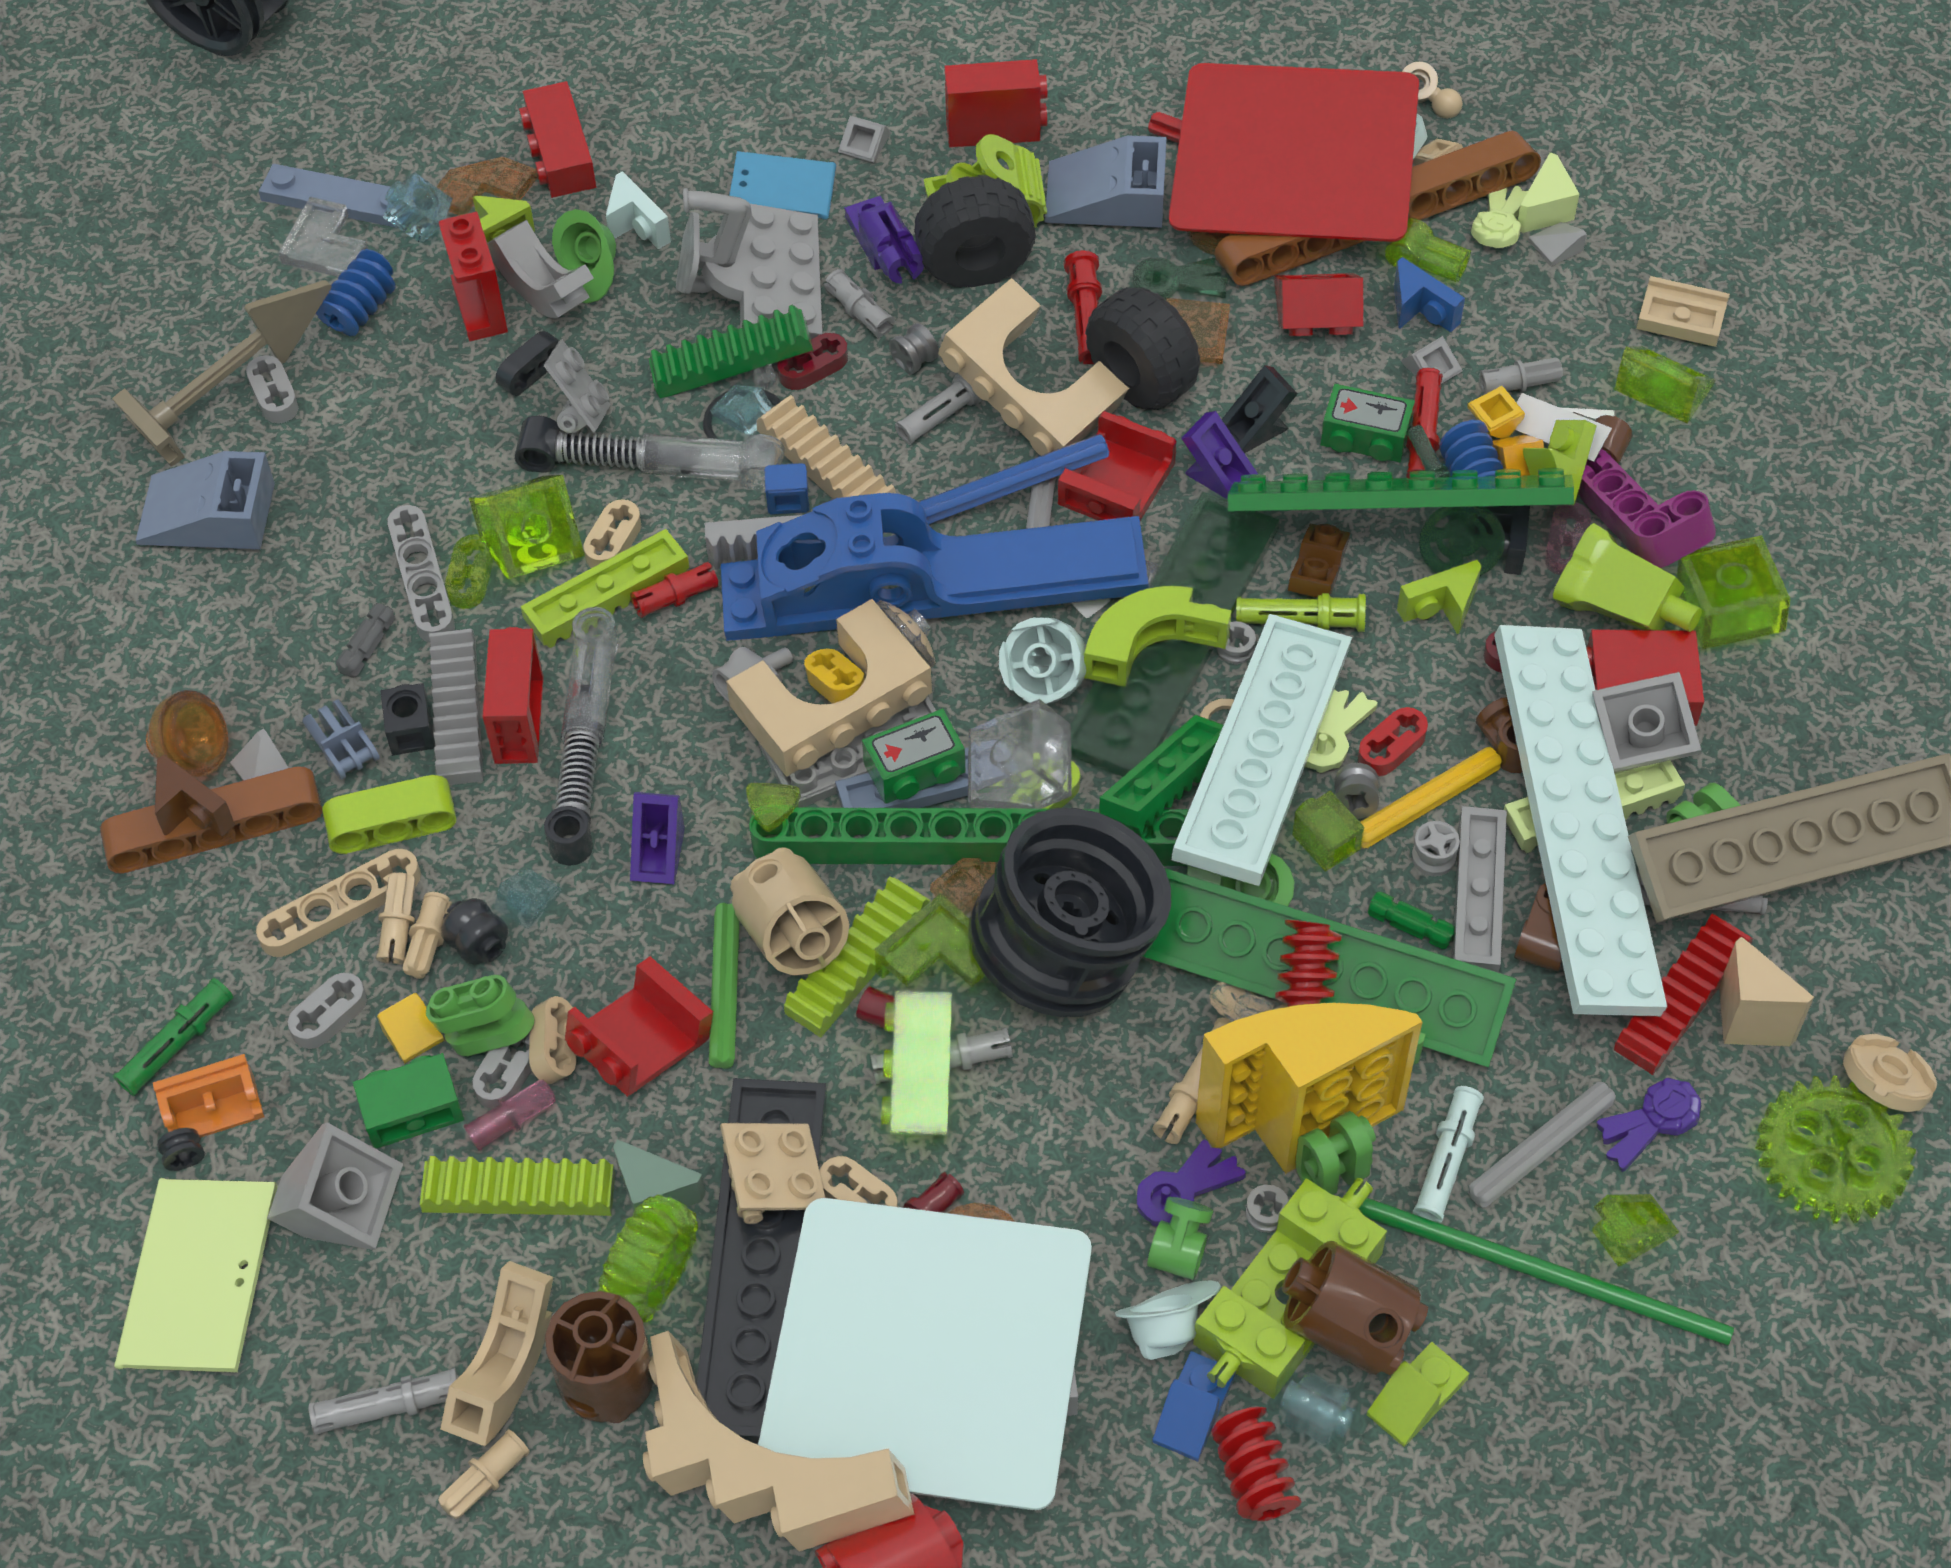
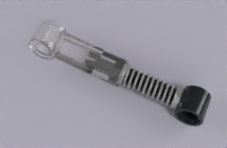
[514,415,785,492]
[544,607,619,866]

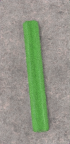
[709,903,739,1069]

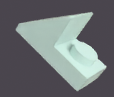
[606,171,671,249]

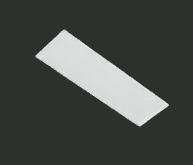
[1515,393,1612,461]

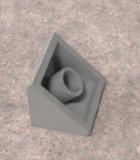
[1592,672,1701,773]

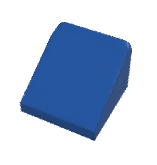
[765,463,809,515]

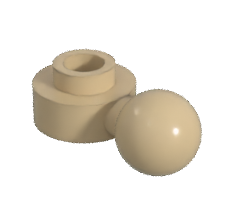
[1402,62,1462,118]

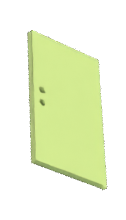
[114,1178,278,1372]

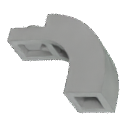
[487,220,594,318]

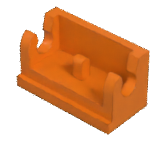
[153,1054,265,1138]

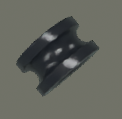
[157,1128,205,1171]

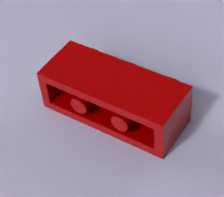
[519,81,597,198]

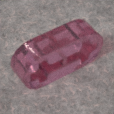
[1545,502,1591,576]

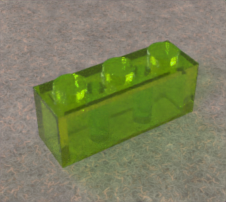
[881,991,952,1138]

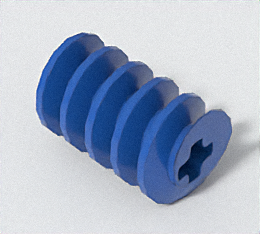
[316,249,396,336]
[1439,420,1504,514]

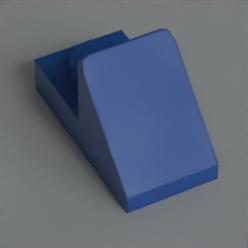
[1394,257,1465,332]
[1152,1351,1236,1462]

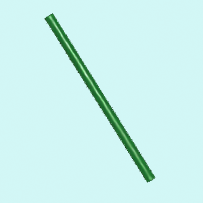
[1359,1198,1734,1346]

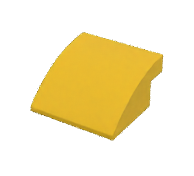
[1195,1003,1422,1174]

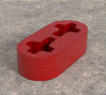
[1357,707,1428,776]

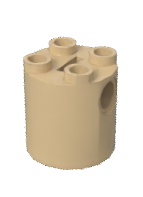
[730,848,849,975]

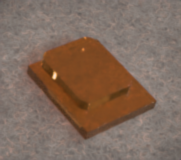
[1166,298,1230,364]

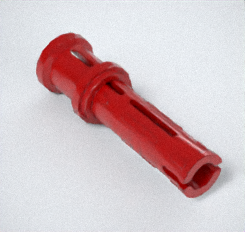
[1064,250,1102,365]

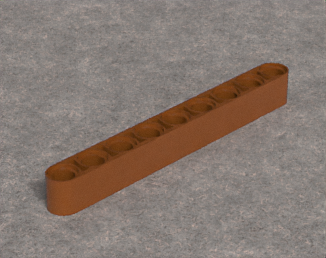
[1214,131,1541,286]

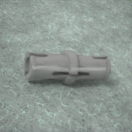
[824,269,895,338]

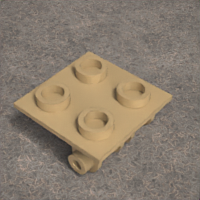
[720,1123,826,1224]

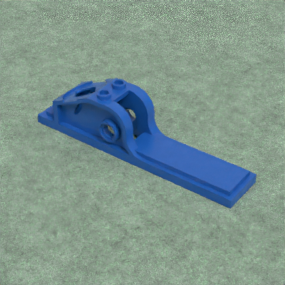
[721,493,1149,641]

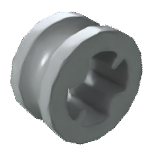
[1216,621,1256,664]
[1246,1184,1289,1233]

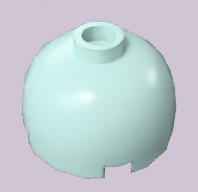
[999,617,1086,704]

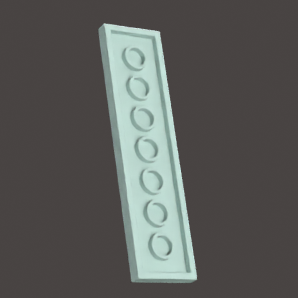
[1171,614,1352,886]

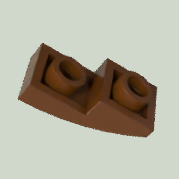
[1288,523,1351,598]

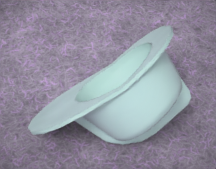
[1115,1280,1221,1360]

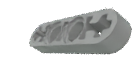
[388,505,455,642]

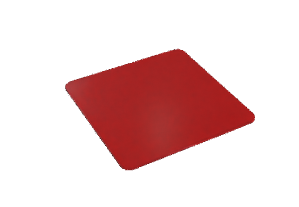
[1169,63,1419,242]

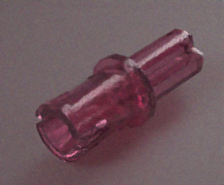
[463,1079,556,1151]

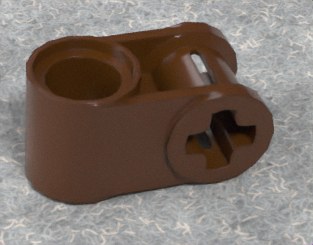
[1514,882,1562,972]

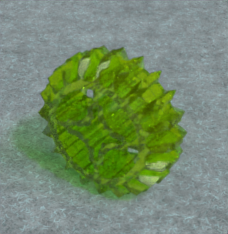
[598,1194,698,1323]

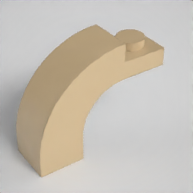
[440,1261,554,1446]

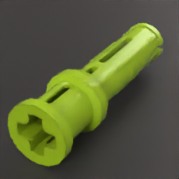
[1236,593,1366,632]

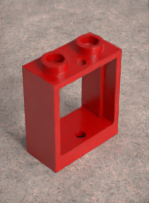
[482,627,544,764]

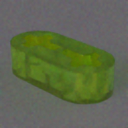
[445,534,493,609]

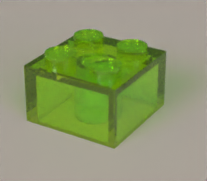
[1676,535,1790,649]

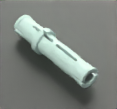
[1413,1086,1484,1223]

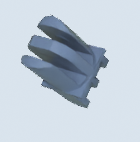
[302,699,380,780]

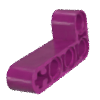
[1578,449,1716,568]

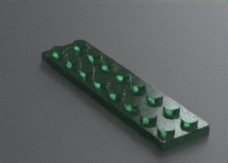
[1060,491,1279,777]

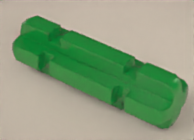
[1368,892,1455,949]

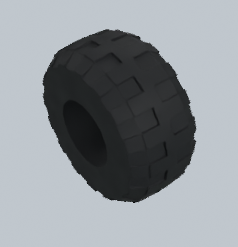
[914,175,1036,288]
[1085,287,1201,410]

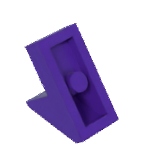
[1181,411,1258,500]

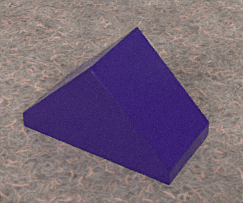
[630,792,685,884]

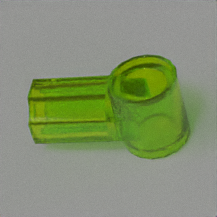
[1385,218,1471,282]

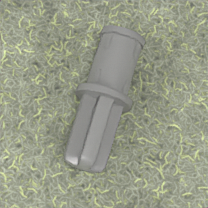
[1479,357,1563,395]

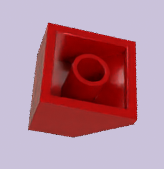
[1274,273,1363,336]

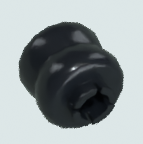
[441,898,508,965]

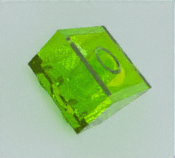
[469,475,585,579]

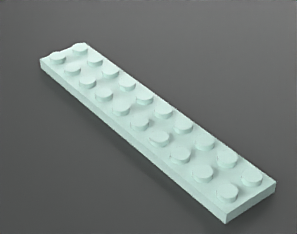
[1494,625,1667,1016]

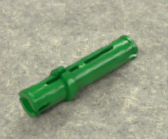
[113,978,234,1096]

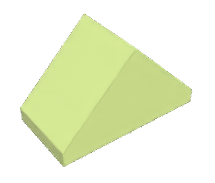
[1518,153,1579,233]

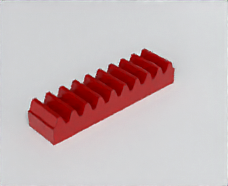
[1614,913,1753,1075]

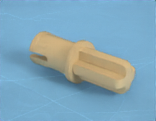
[376,873,416,964]
[403,892,452,979]
[438,1429,530,1519]

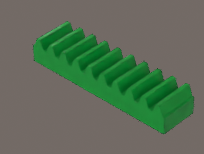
[648,305,813,398]
[1099,715,1224,834]

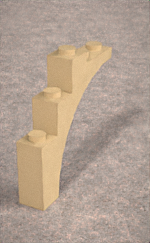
[643,1331,914,1552]

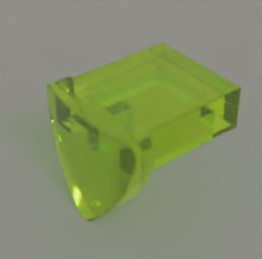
[746,783,801,832]

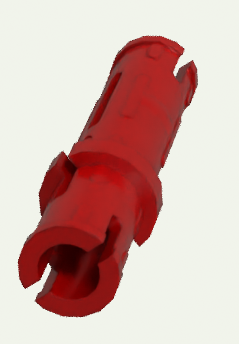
[1406,367,1443,478]

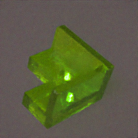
[875,893,985,987]

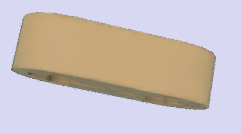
[583,499,641,568]
[529,996,576,1084]
[819,1156,898,1207]

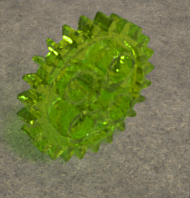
[1755,1075,1916,1224]

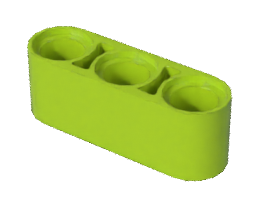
[322,775,457,854]

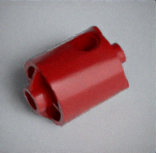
[815,1494,964,1568]

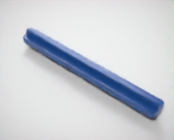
[919,434,1109,525]

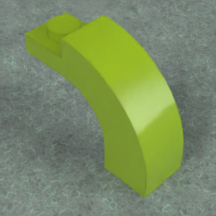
[1084,586,1231,687]

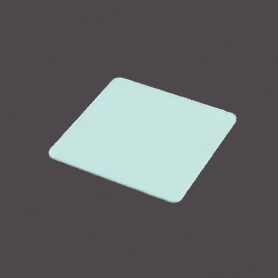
[758,1198,1092,1510]

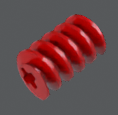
[1275,920,1342,1007]
[1212,1407,1302,1521]

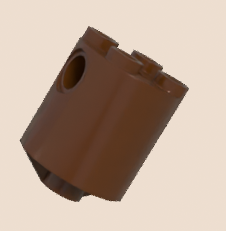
[1282,1241,1428,1375]
[545,1291,653,1423]

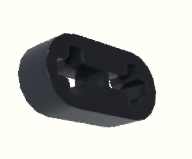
[495,331,560,396]

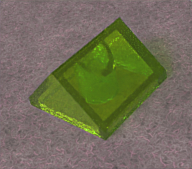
[1614,346,1716,424]

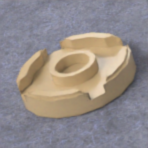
[1843,1034,1937,1112]

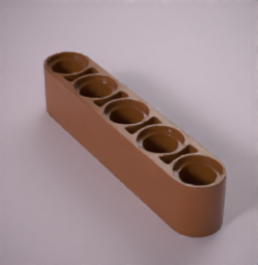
[100,767,322,874]

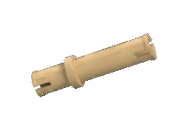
[1153,1018,1230,1144]

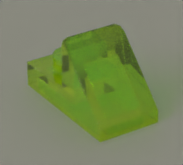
[1592,1194,1679,1266]

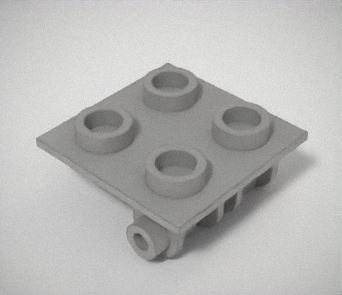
[544,339,611,433]

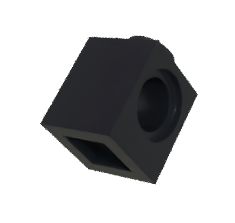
[380,683,435,756]

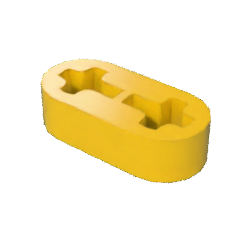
[804,648,865,703]

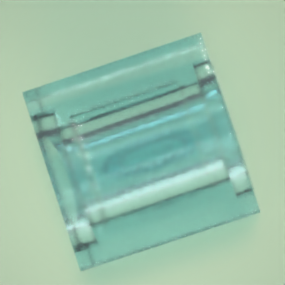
[383,172,453,243]

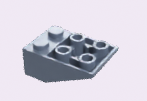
[1045,135,1167,228]
[136,451,275,549]

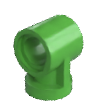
[1147,1197,1213,1281]

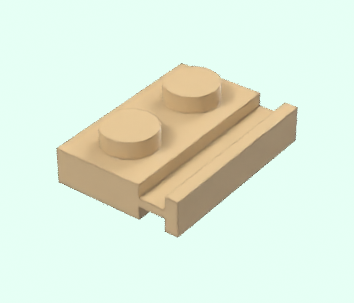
[1636,276,1730,347]

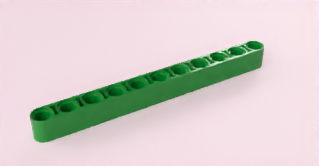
[749,807,1189,866]

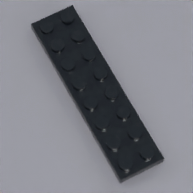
[696,1078,827,1444]

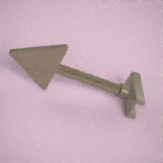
[112,280,332,467]

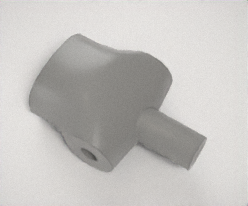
[712,647,793,702]

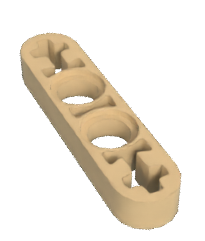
[256,849,421,957]

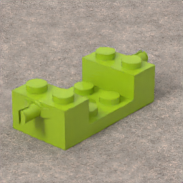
[1193,1178,1387,1399]

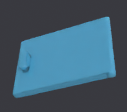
[729,151,836,220]

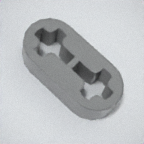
[246,355,299,423]
[288,973,367,1049]
[472,1032,532,1110]

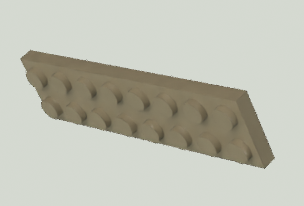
[1628,753,1951,923]

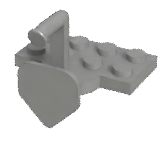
[676,188,822,339]

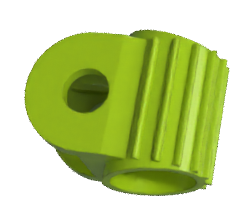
[946,134,1047,227]

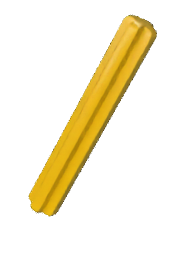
[1352,747,1502,848]

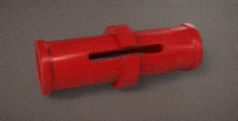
[630,562,718,618]

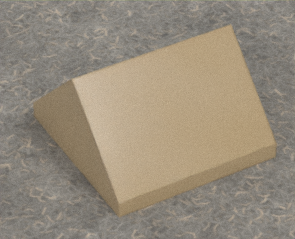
[1719,937,1814,1046]

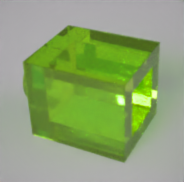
[1292,790,1364,872]

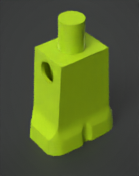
[1553,523,1702,632]

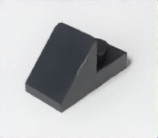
[1222,365,1298,454]
[1474,505,1530,575]

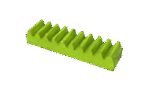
[520,529,689,648]
[784,877,931,1038]
[420,1156,615,1216]

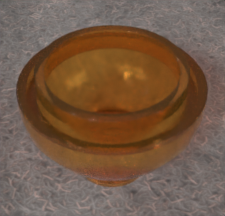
[146,690,228,778]

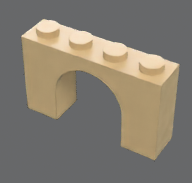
[938,278,1129,456]
[726,599,932,777]

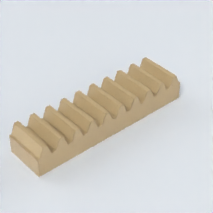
[756,395,896,499]

